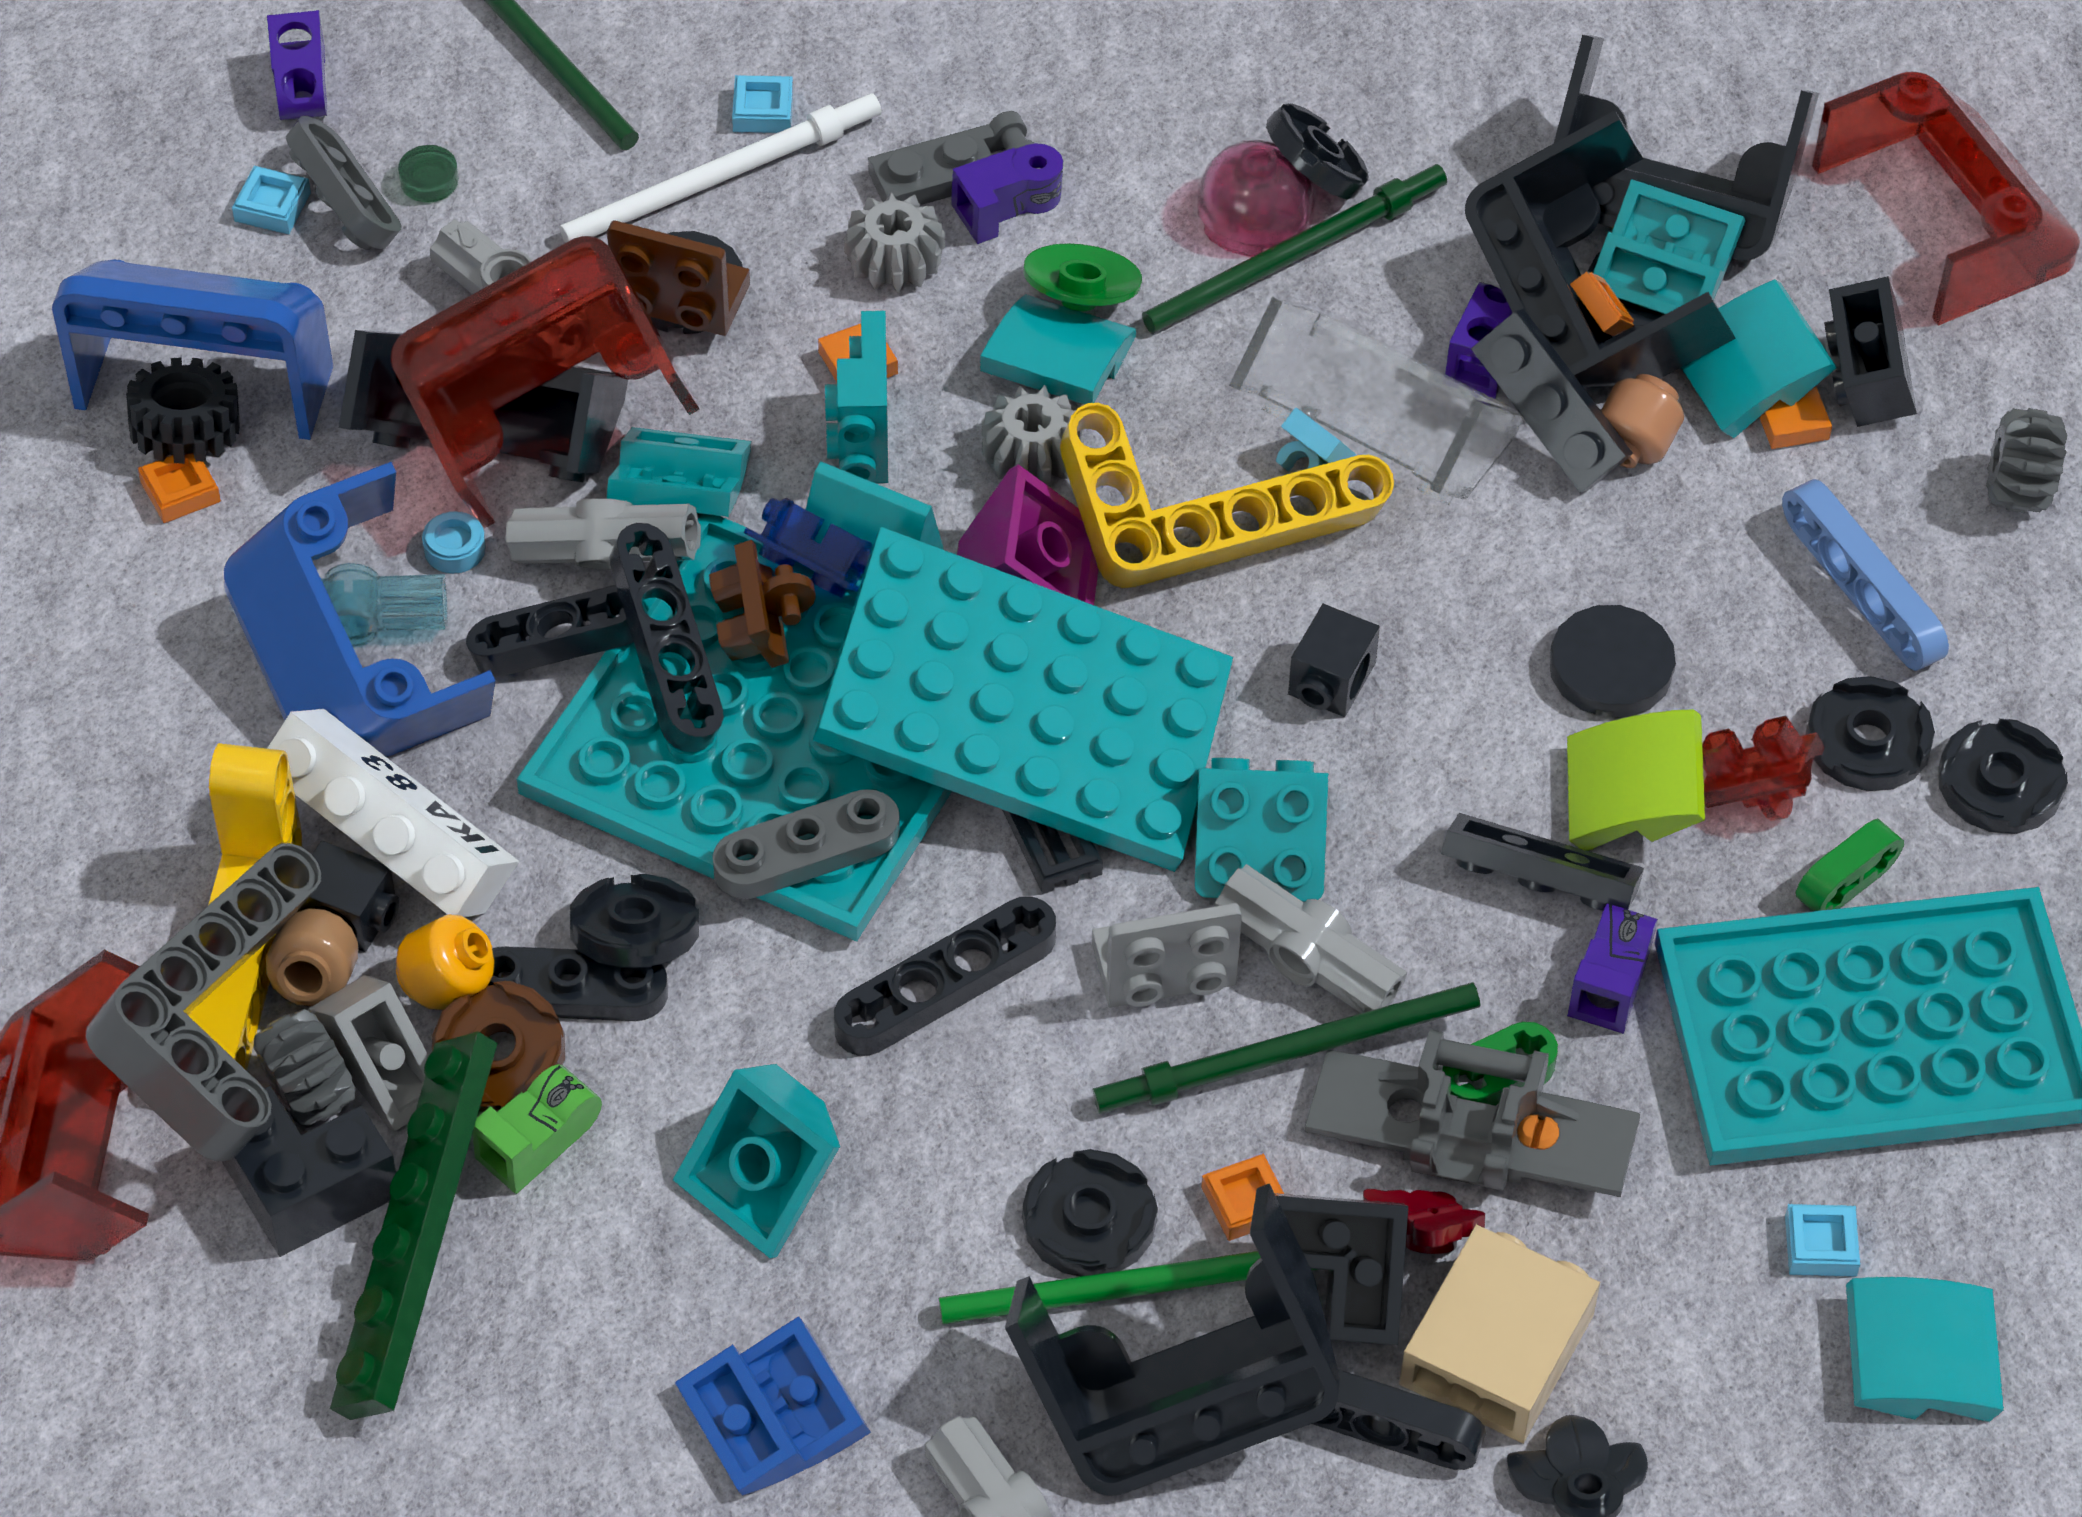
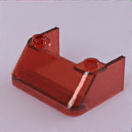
[1812,72,2080,326]
[391,236,700,528]
[0,949,149,1262]

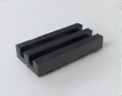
[1002,810,1103,894]

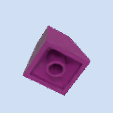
[957,464,1099,605]

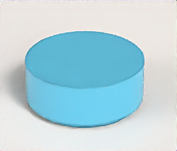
[422,511,486,574]

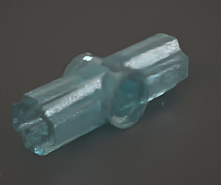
[321,563,448,647]

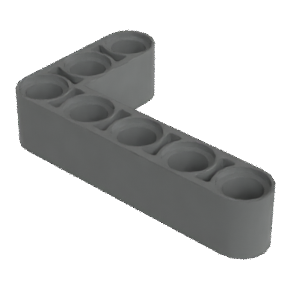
[86,843,321,1162]

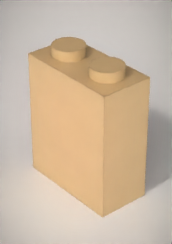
[1399,1224,1601,1444]

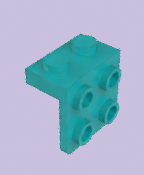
[1194,758,1329,902]

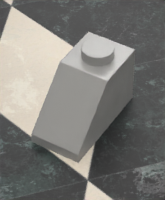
[309,975,429,1131]

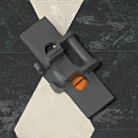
[1305,1030,1640,1197]

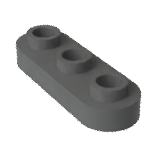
[286,116,401,250]
[713,790,900,899]

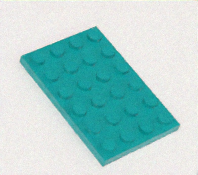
[813,527,1234,872]
[1654,887,2082,1166]

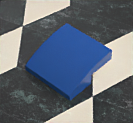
[675,1316,871,1496]

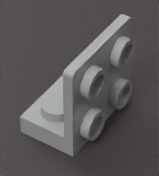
[1092,903,1242,1008]

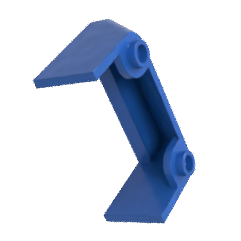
[52,259,333,440]
[224,462,496,757]

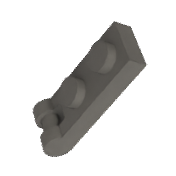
[868,111,1037,205]

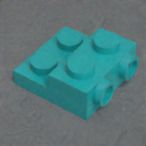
[825,311,889,483]

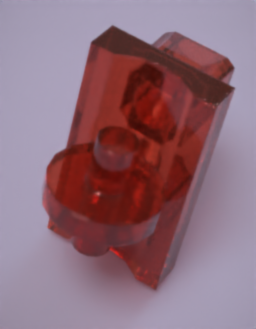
[1702,715,1825,821]

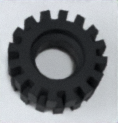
[126,357,240,464]

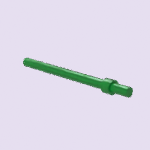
[938,1251,1319,1325]

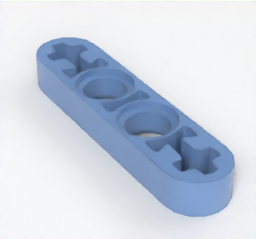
[1782,479,1949,671]

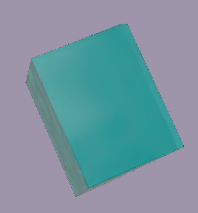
[796,461,944,577]

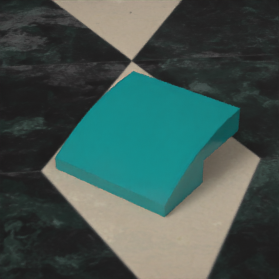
[1593,179,1745,315]
[1681,279,1837,438]
[980,294,1136,405]
[607,427,752,517]
[1846,1277,2004,1422]

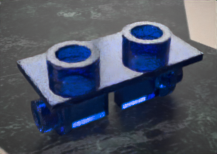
[744,498,872,598]

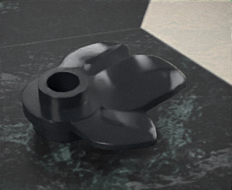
[1507,1415,1648,1517]

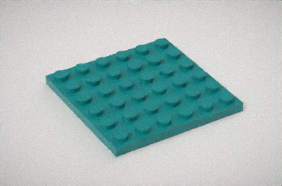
[516,514,952,942]

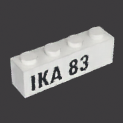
[267,709,520,917]

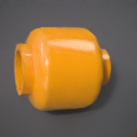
[396,914,494,1010]

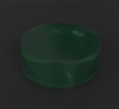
[398,145,459,202]

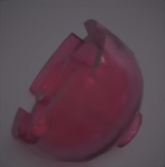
[1197,139,1315,257]

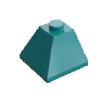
[673,1064,841,1259]

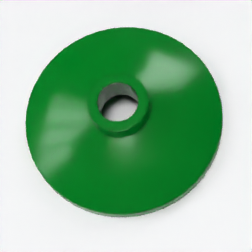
[1023,243,1142,311]

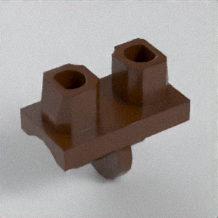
[709,539,816,668]

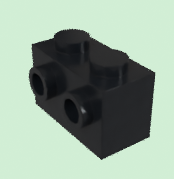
[1824,276,1917,427]

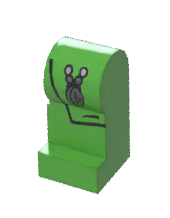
[472,1064,602,1194]

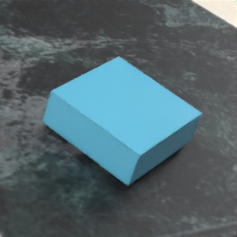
[732,75,793,133]
[232,166,311,235]
[1785,1204,1860,1277]

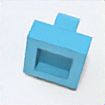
[1276,407,1357,472]

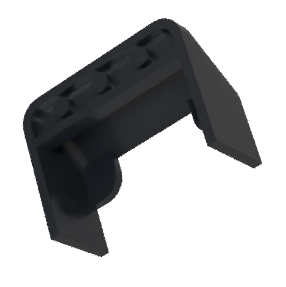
[1554,35,1819,261]
[1465,110,1736,387]
[338,330,629,482]
[1005,1183,1340,1496]

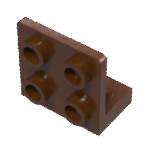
[607,220,750,336]

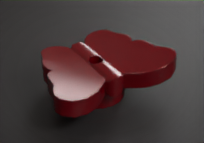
[1363,1189,1485,1254]

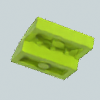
[1567,709,1705,851]

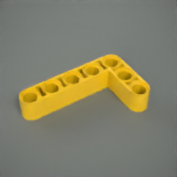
[1060,403,1394,588]
[188,743,302,1071]

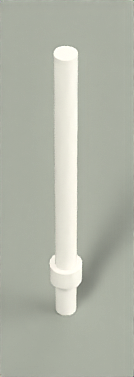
[559,93,882,247]

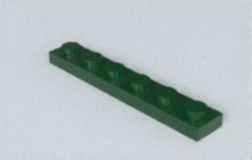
[330,1031,498,1420]

